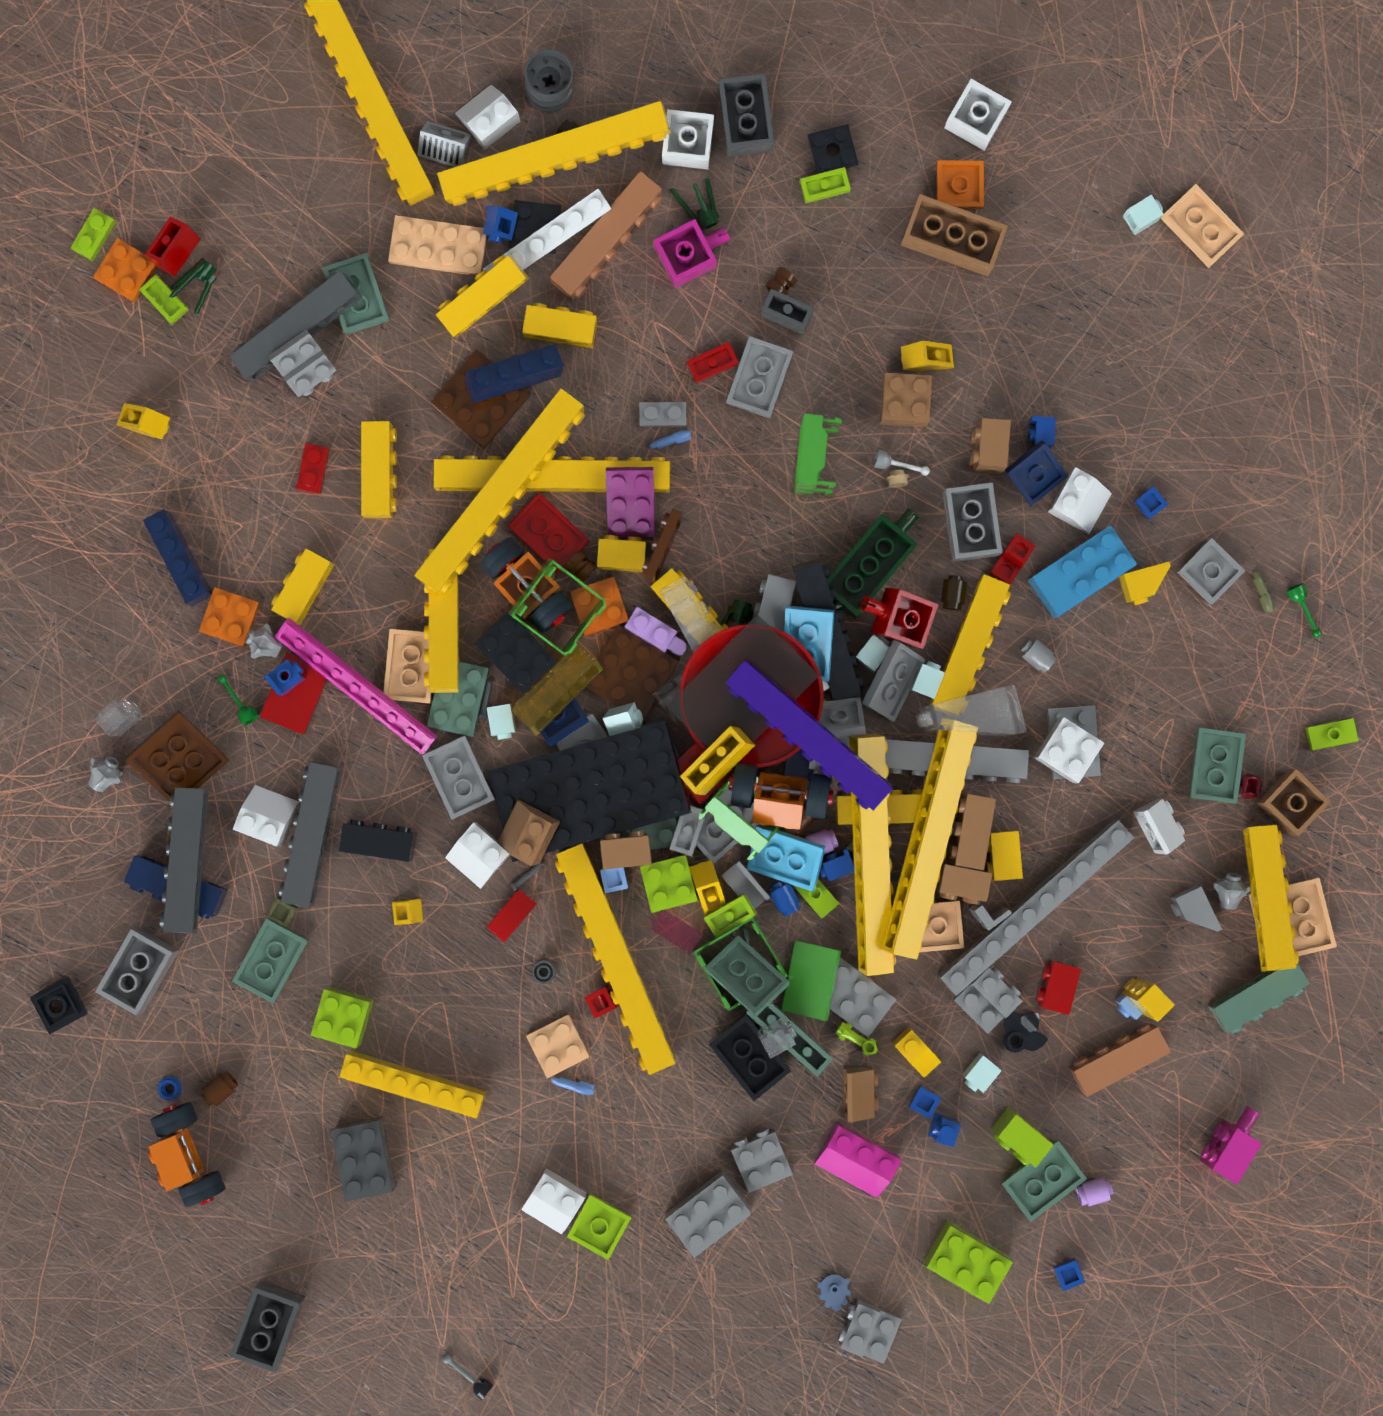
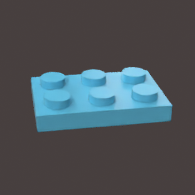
[784,606,835,682]
[747,824,826,892]

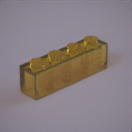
[511,643,603,736]

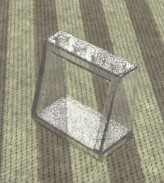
[915,684,1027,737]

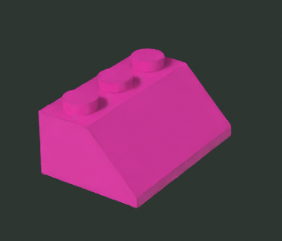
[814,1121,902,1198]

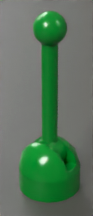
[1286,583,1322,638]
[218,674,259,726]

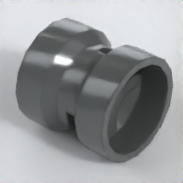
[532,958,557,984]

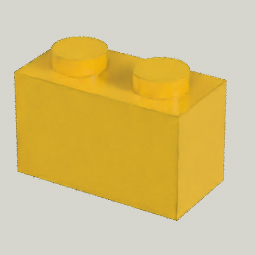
[597,535,646,572]
[986,831,1023,881]

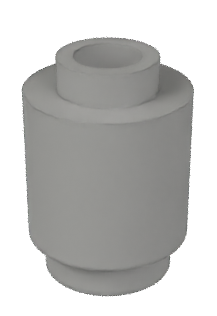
[1020,638,1056,673]

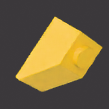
[901,341,954,372]
[116,403,170,439]
[1119,562,1171,606]
[689,860,726,916]
[892,1027,941,1078]

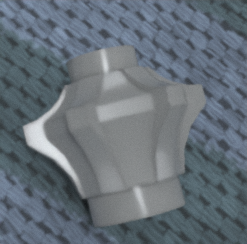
[245,624,283,659]
[88,756,123,792]
[1213,873,1251,910]

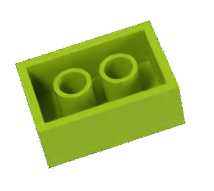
[923,1220,1013,1304]

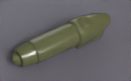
[1252,570,1274,613]

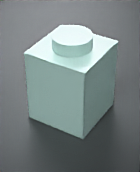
[1123,195,1164,235]
[855,635,890,673]
[911,661,945,699]
[603,702,643,736]
[487,704,517,740]
[962,1053,1001,1093]

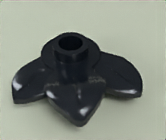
[1003,1011,1048,1053]

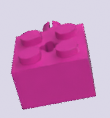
[653,219,730,289]
[1200,1106,1262,1185]

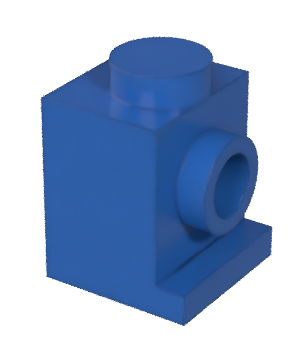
[483,206,518,243]
[1028,416,1056,449]
[264,659,305,696]
[820,848,854,881]
[927,1113,961,1148]

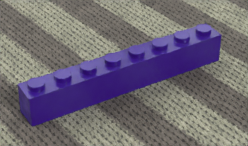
[725,659,893,811]

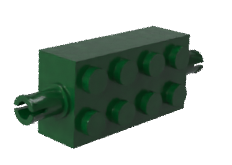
[827,508,919,619]

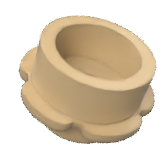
[886,470,909,488]

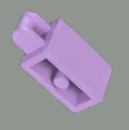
[625,607,687,655]

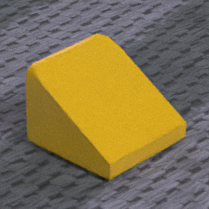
[392,899,423,925]

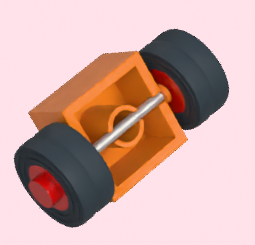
[480,537,573,633]
[729,763,834,829]
[148,1102,226,1207]

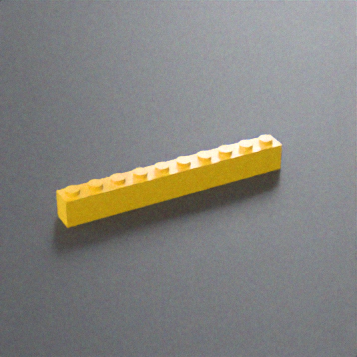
[303,0,435,206]
[437,101,671,206]
[414,389,585,596]
[434,455,670,493]
[881,718,978,960]
[849,734,896,976]
[554,843,676,1075]

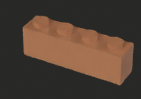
[1069,1023,1171,1097]

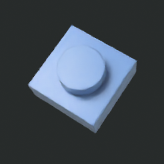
[600,868,628,893]
[1115,994,1143,1020]

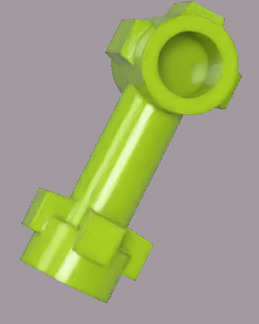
[835,1022,878,1056]

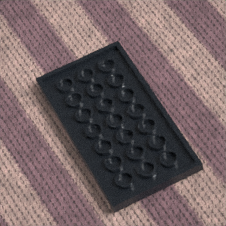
[488,720,692,862]

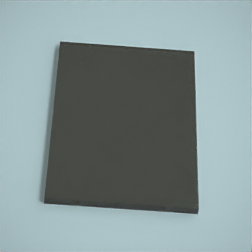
[667,614,820,748]

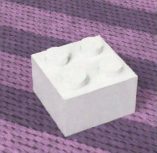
[944,79,1012,151]
[662,109,714,170]
[1034,717,1104,783]

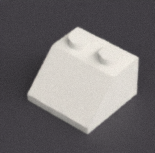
[455,85,520,150]
[1048,467,1112,535]
[233,785,299,846]
[1133,799,1185,855]
[445,822,510,889]
[521,1168,587,1234]

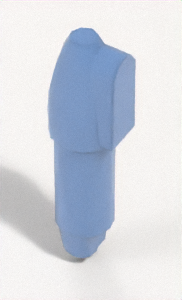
[649,430,692,449]
[551,1077,595,1095]

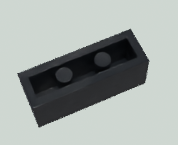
[339,819,417,862]

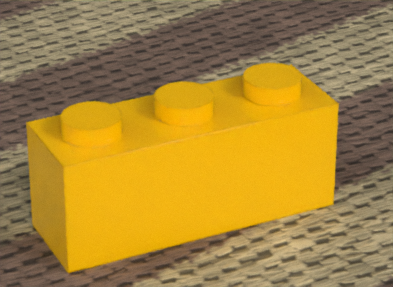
[522,303,598,349]
[271,549,335,625]
[680,726,755,795]
[1121,977,1175,1022]

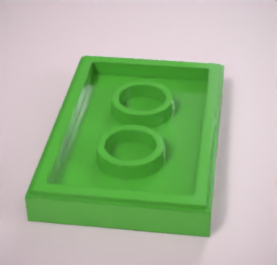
[782,940,841,1021]

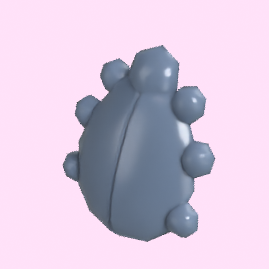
[817,1274,851,1311]

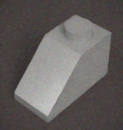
[1170,885,1222,932]

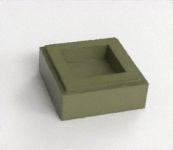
[265,897,299,928]

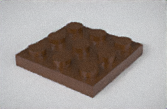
[431,349,530,449]
[642,509,682,585]
[582,625,679,720]
[125,710,229,802]

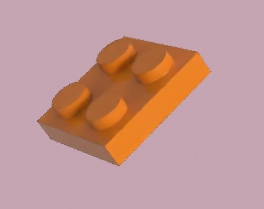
[936,160,984,210]
[93,238,157,303]
[570,577,629,636]
[199,587,261,647]

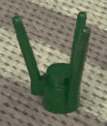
[670,178,719,230]
[170,258,217,314]
[720,600,754,626]

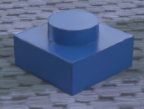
[1134,486,1168,520]
[908,1085,941,1119]
[1053,1258,1085,1291]

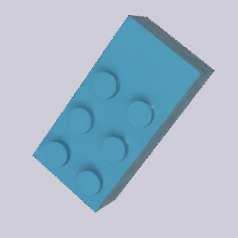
[1028,525,1137,619]

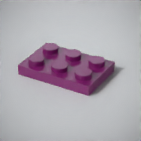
[606,467,655,537]

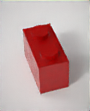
[144,216,201,277]
[1036,960,1081,1015]

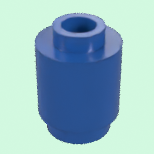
[769,881,801,917]

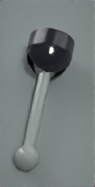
[442,1354,493,1401]

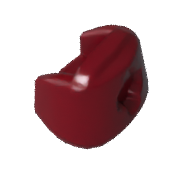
[1239,774,1262,799]

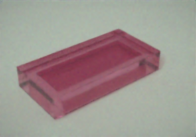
[651,910,703,954]

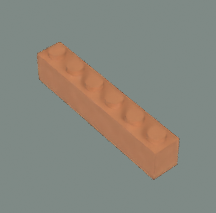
[550,171,663,301]

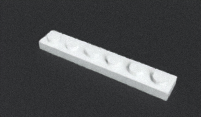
[483,189,612,272]

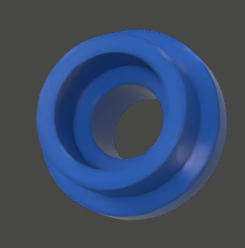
[158,1076,182,1101]

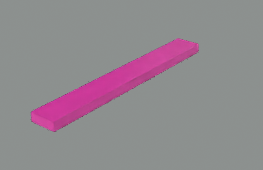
[275,618,438,755]

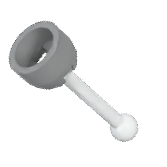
[873,449,930,476]

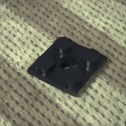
[807,124,859,174]
[30,976,88,1035]

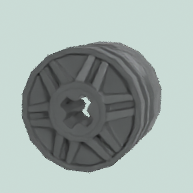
[524,49,574,113]

